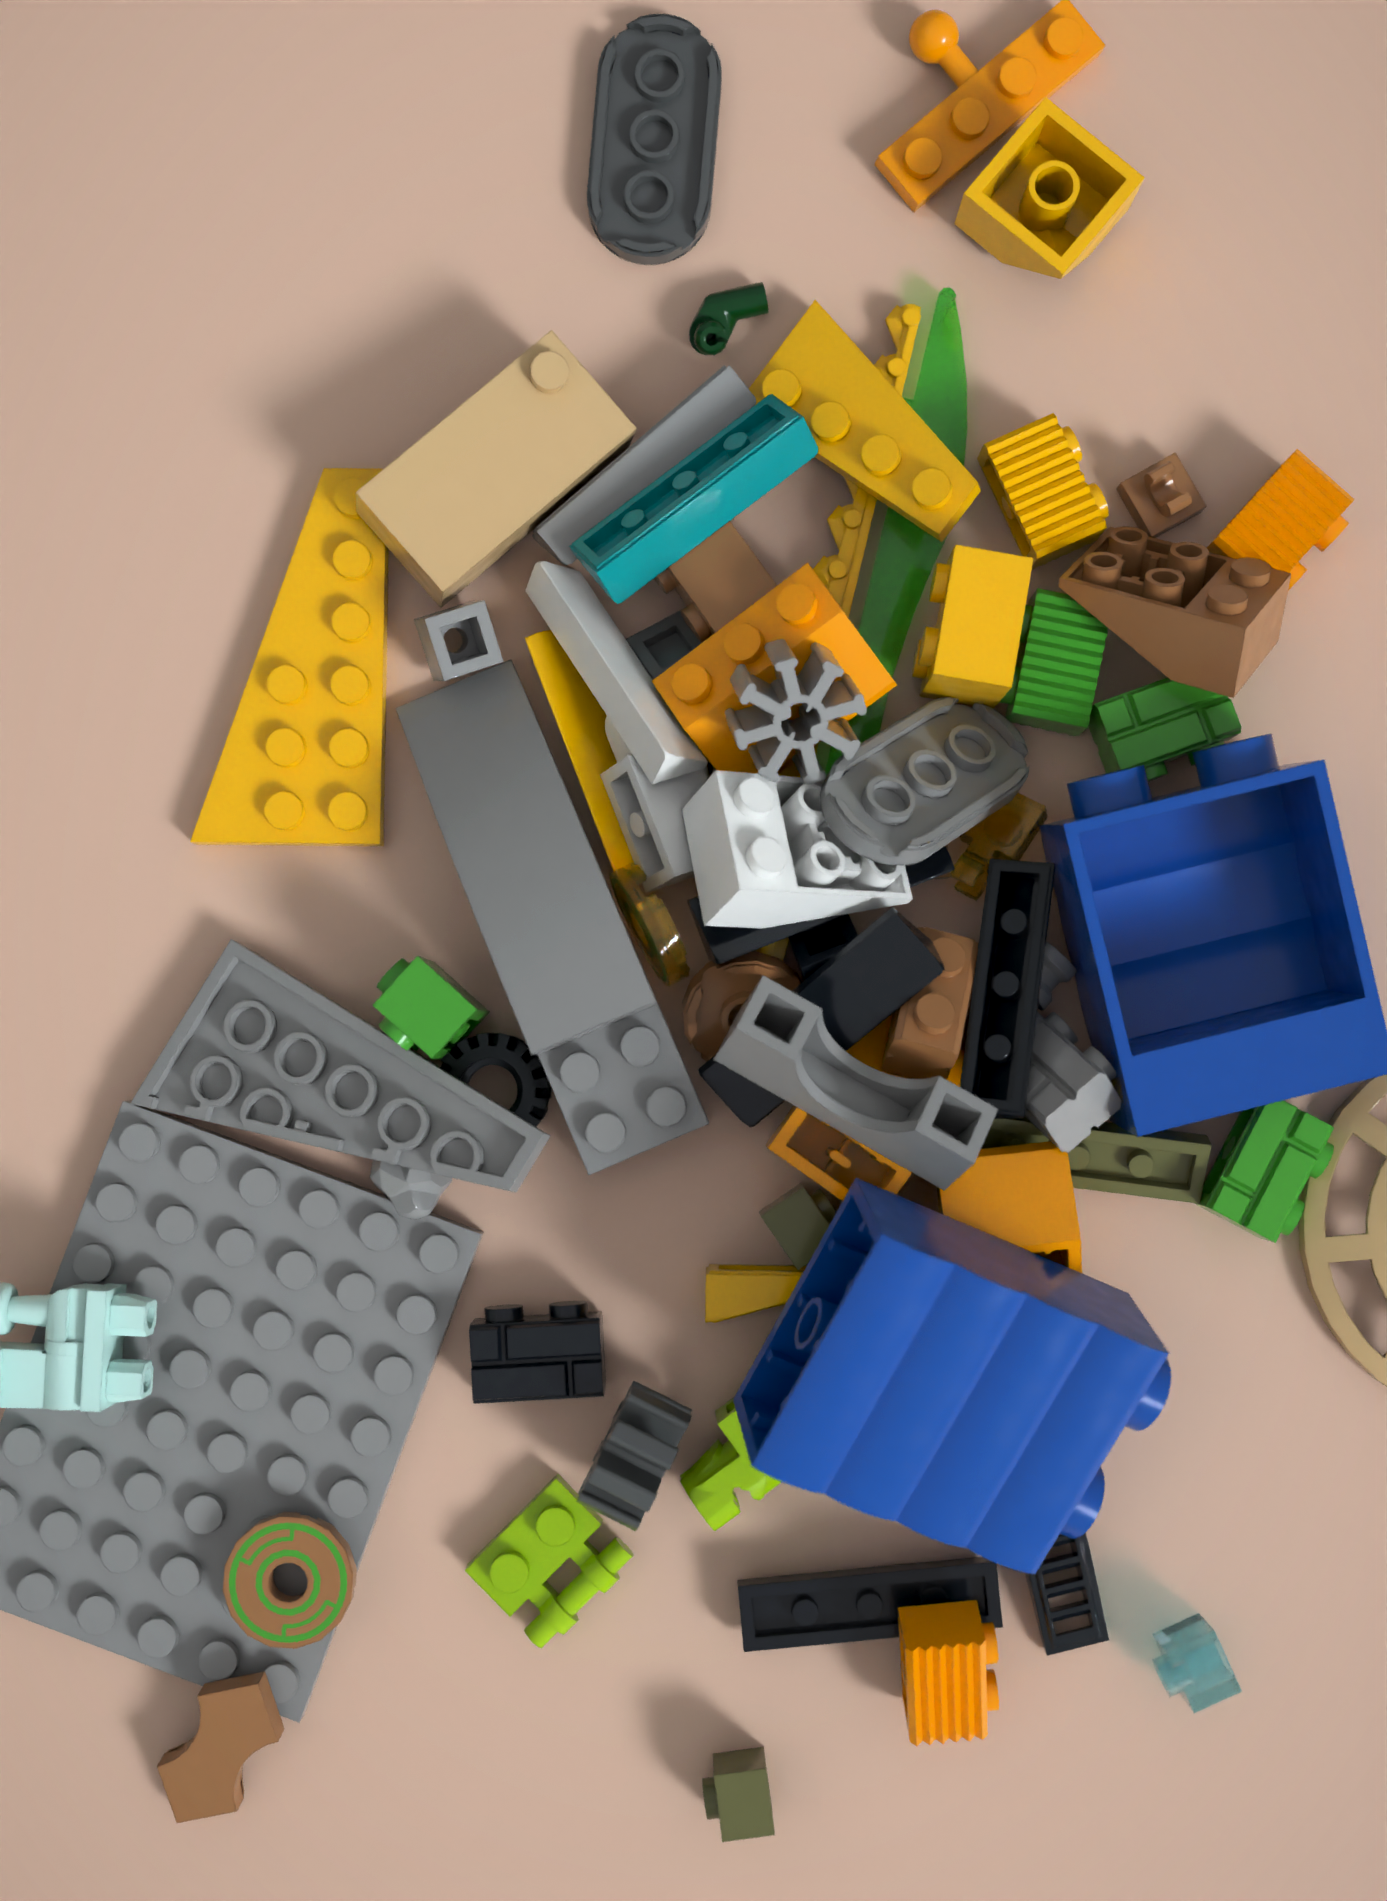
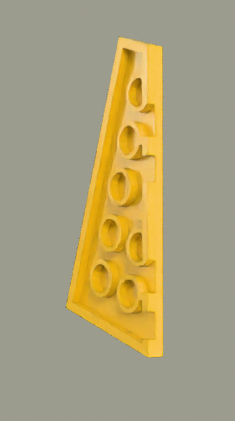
[190,468,389,846]

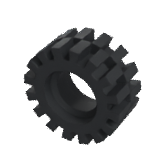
[441,1033,552,1127]

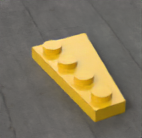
[749,300,981,542]

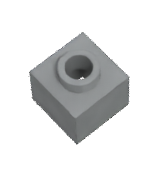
[414,600,504,681]

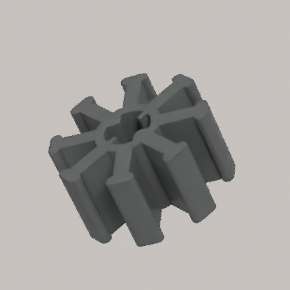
[576,1381,692,1531]

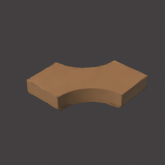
[157,1671,285,1823]

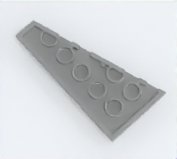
[130,939,550,1193]

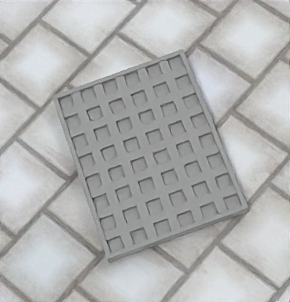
[0,1100,484,1723]

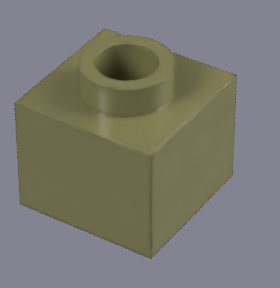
[759,1183,836,1270]
[702,1747,775,1842]

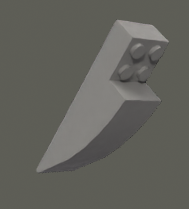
[396,659,709,1175]

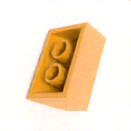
[652,563,897,774]

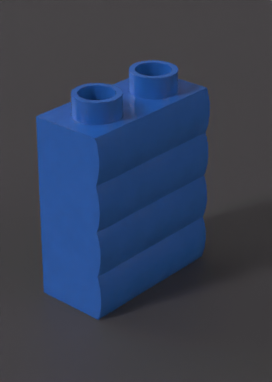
[1040,733,1387,1137]
[733,1178,1171,1574]

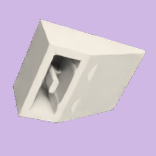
[682,770,913,928]

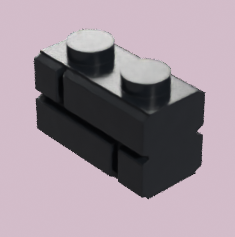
[469,1301,606,1404]

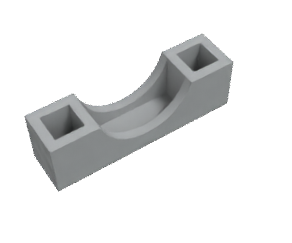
[713,975,998,1190]

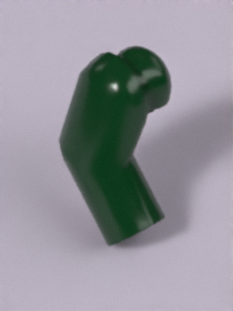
[689,282,768,355]

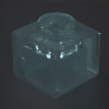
[1152,1613,1242,1713]

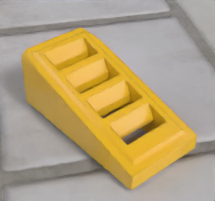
[705,1264,807,1323]

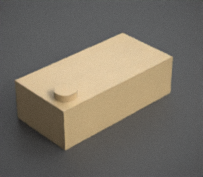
[355,330,637,608]

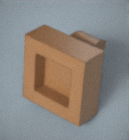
[1116,452,1207,538]

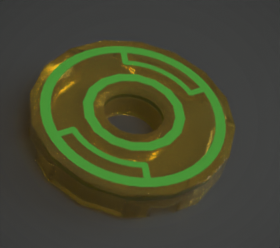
[609,863,691,986]

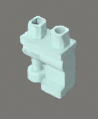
[0,1282,157,1412]

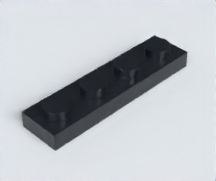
[737,1557,1003,1652]

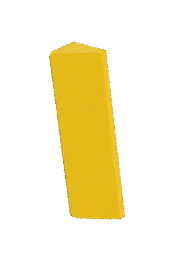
[524,629,637,878]

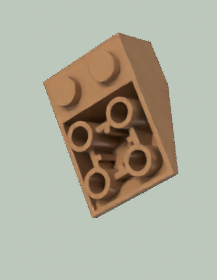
[1058,526,1291,698]

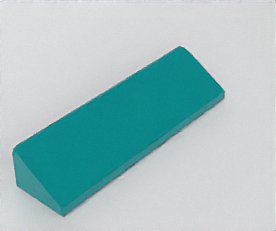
[569,394,818,604]

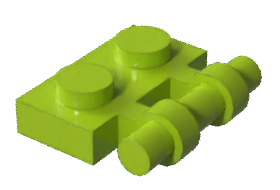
[465,1474,634,1648]

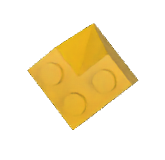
[954,97,1145,279]
[912,544,1033,709]

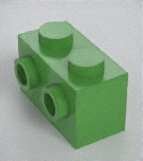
[373,956,490,1059]

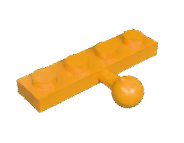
[874,0,1106,212]

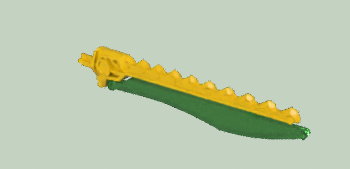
[754,287,967,962]

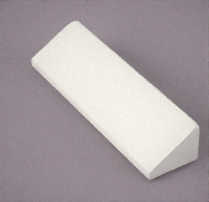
[525,561,708,784]

